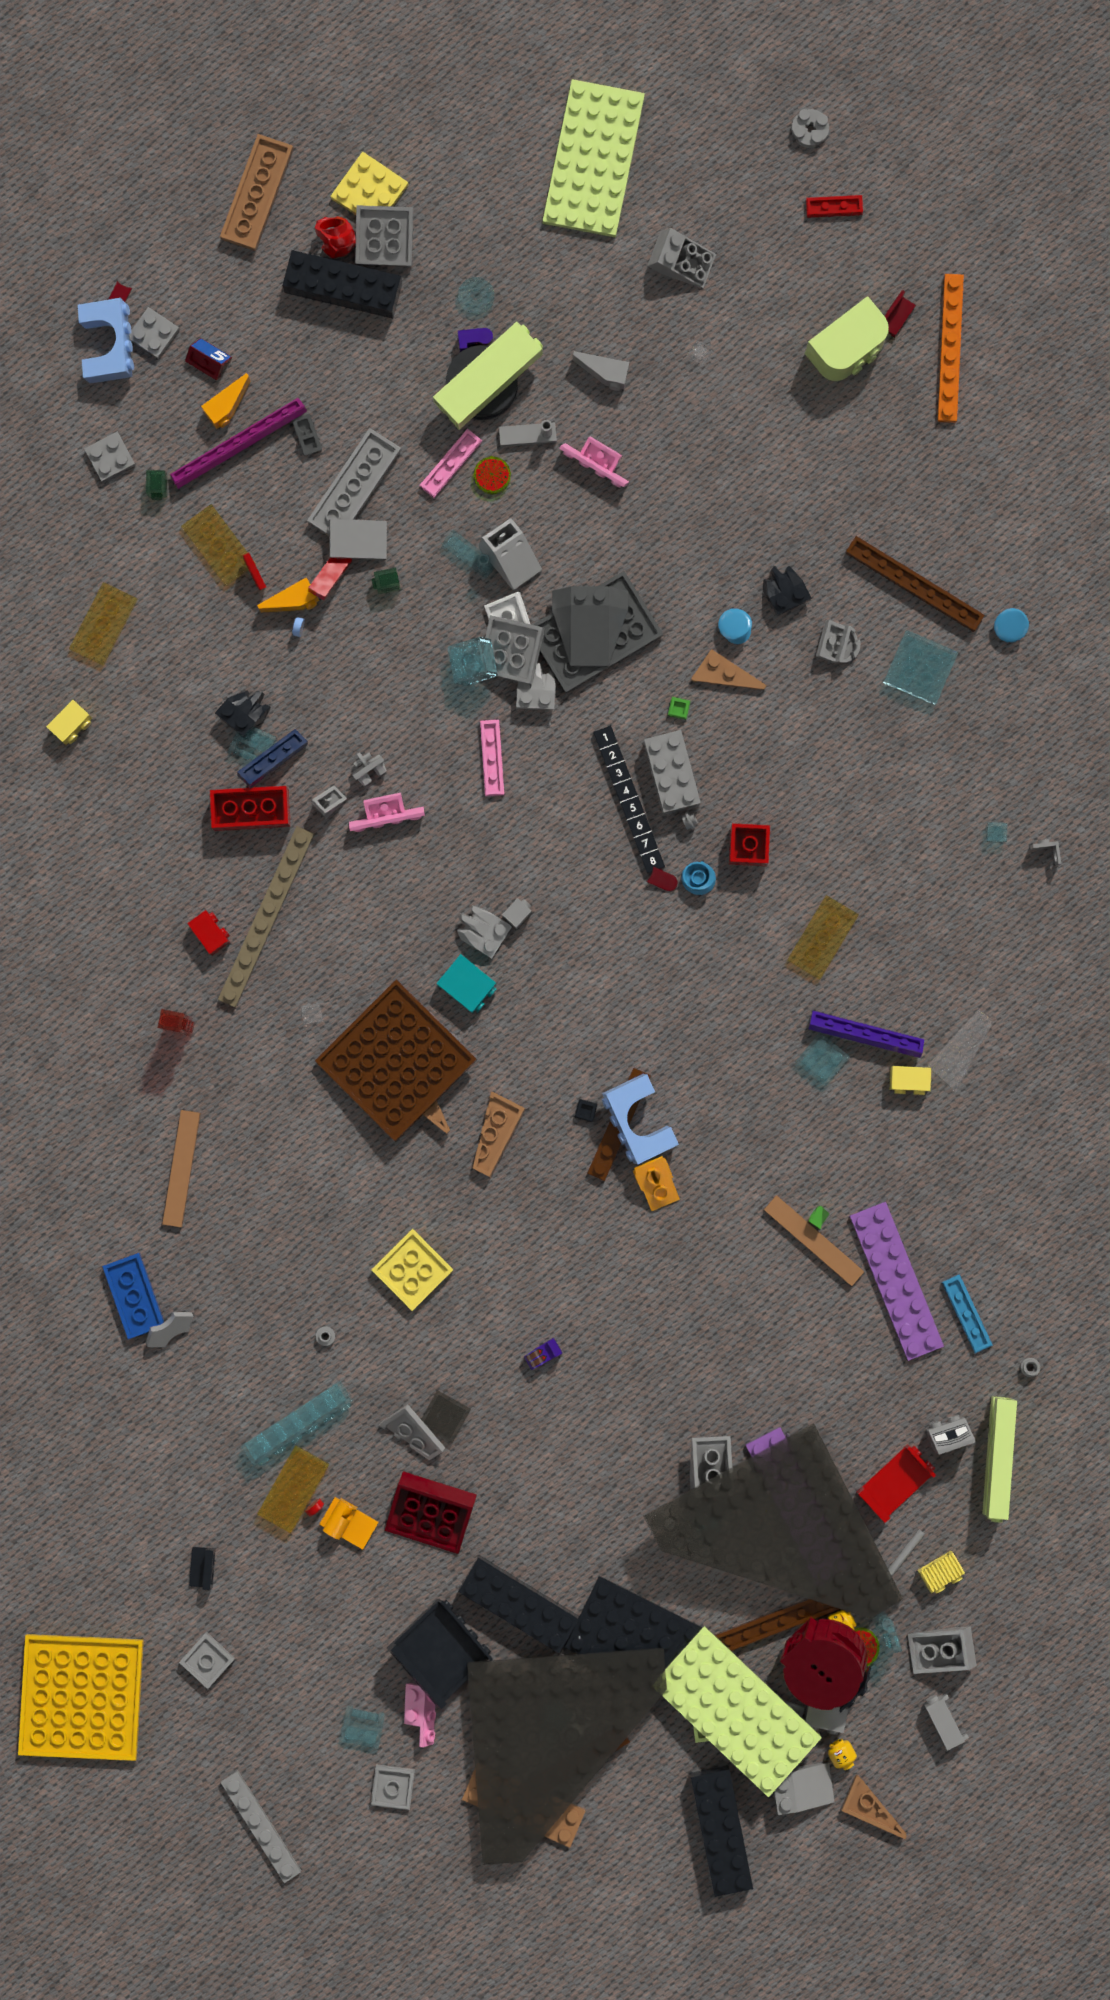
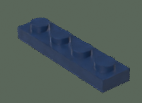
[237,729,308,788]

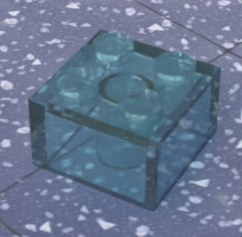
[447,637,498,686]

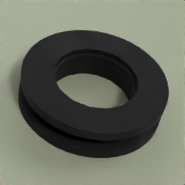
[446,345,518,420]

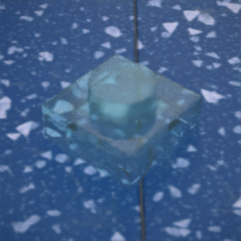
[986,822,1007,843]

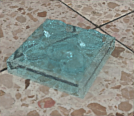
[795,1032,850,1086]

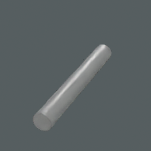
[883,1529,925,1580]

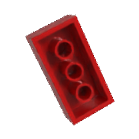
[210,786,291,831]

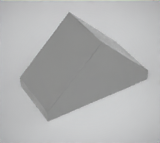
[311,786,347,819]

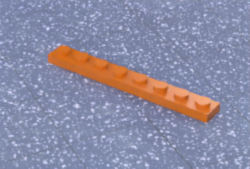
[937,274,964,423]

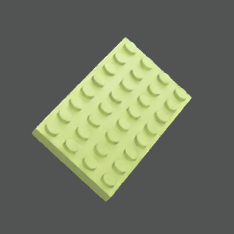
[543,79,645,238]
[651,1626,822,1797]

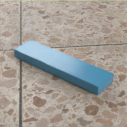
[941,1274,992,1353]

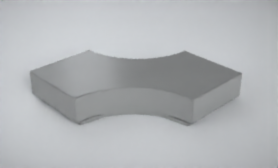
[146,1312,193,1347]

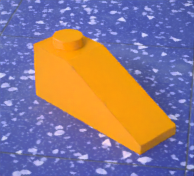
[201,373,251,429]
[257,577,319,613]

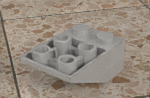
[647,228,716,288]
[478,518,542,591]

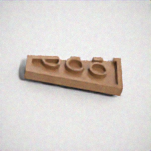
[473,1091,526,1177]

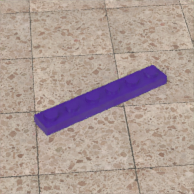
[809,1011,924,1058]

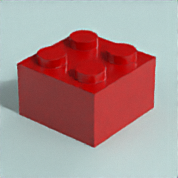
[729,823,770,867]

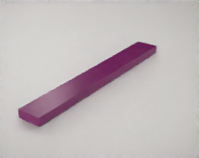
[170,398,307,489]

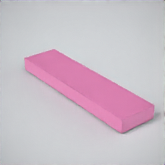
[419,429,482,498]
[480,720,504,797]

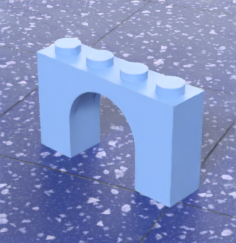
[78,298,134,383]
[602,1074,679,1164]

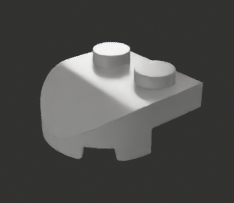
[816,620,861,664]

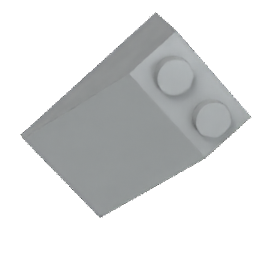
[690,1436,734,1498]
[908,1626,977,1674]
[774,1762,834,1815]

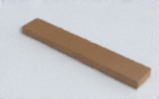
[162,1110,201,1227]
[764,1195,864,1286]

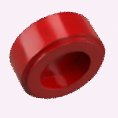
[305,1498,324,1517]

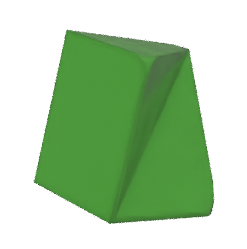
[808,1206,829,1230]

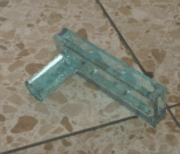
[441,530,495,579]

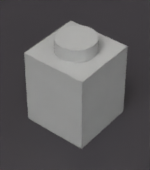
[502,898,532,930]

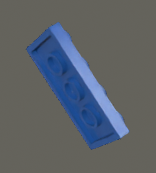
[102,1253,164,1339]

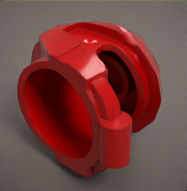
[315,216,356,259]

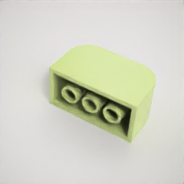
[805,296,888,381]

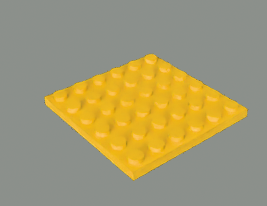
[18,1634,144,1761]

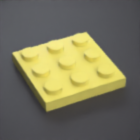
[331,152,409,215]
[372,1229,454,1311]

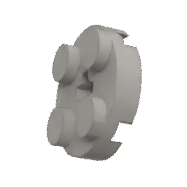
[791,109,829,148]

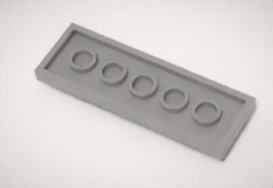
[307,428,401,536]

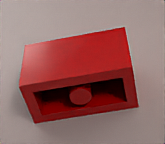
[187,910,230,956]

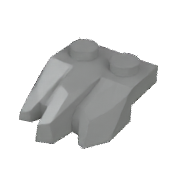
[516,663,556,711]
[457,905,512,959]

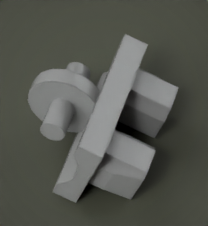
[351,752,387,786]

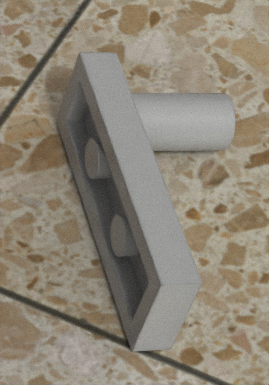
[499,420,557,447]

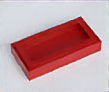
[242,552,266,590]

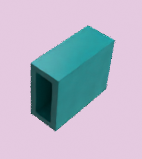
[436,954,497,1014]

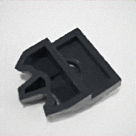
[762,566,812,616]
[215,690,271,738]

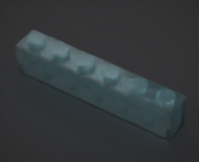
[241,1380,353,1466]

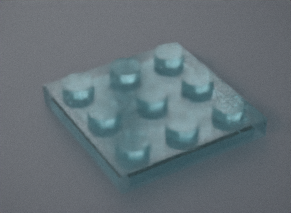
[883,630,958,705]

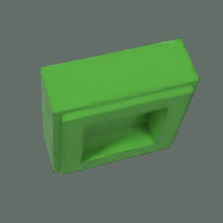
[668,697,690,720]

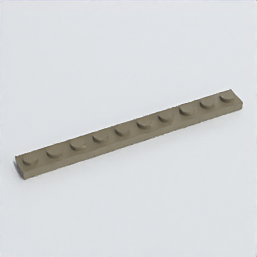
[218,826,315,1008]

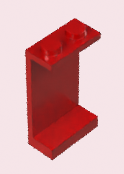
[857,1444,936,1523]

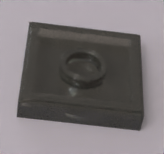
[421,1390,471,1443]

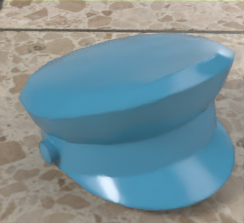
[994,608,1029,642]
[718,609,752,644]
[681,861,716,895]

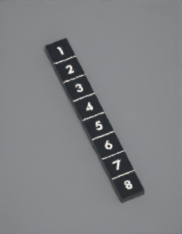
[593,725,665,874]

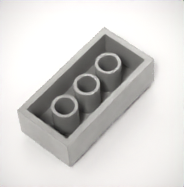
[643,730,701,816]

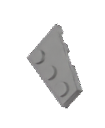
[379,1404,445,1460]

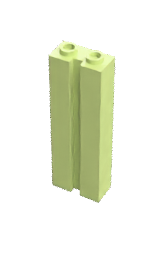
[433,322,543,430]
[982,1396,1017,1523]

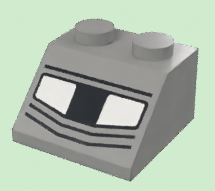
[926,1415,976,1455]

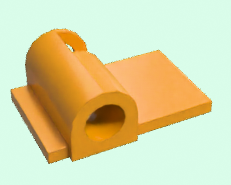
[633,1156,680,1211]
[319,1497,379,1550]

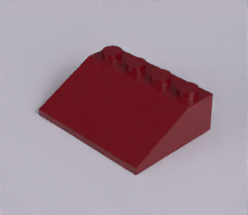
[384,1471,477,1554]

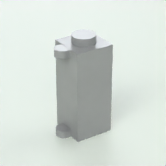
[923,1694,969,1751]

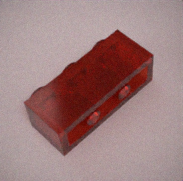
[157,1009,195,1037]

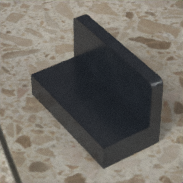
[189,1547,216,1590]

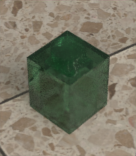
[146,470,168,501]
[371,567,401,594]

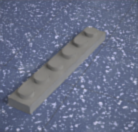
[220,1770,302,1883]

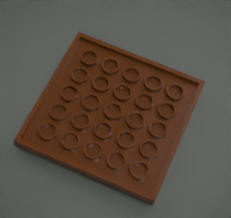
[315,979,477,1142]

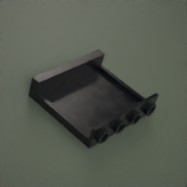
[387,1599,493,1709]

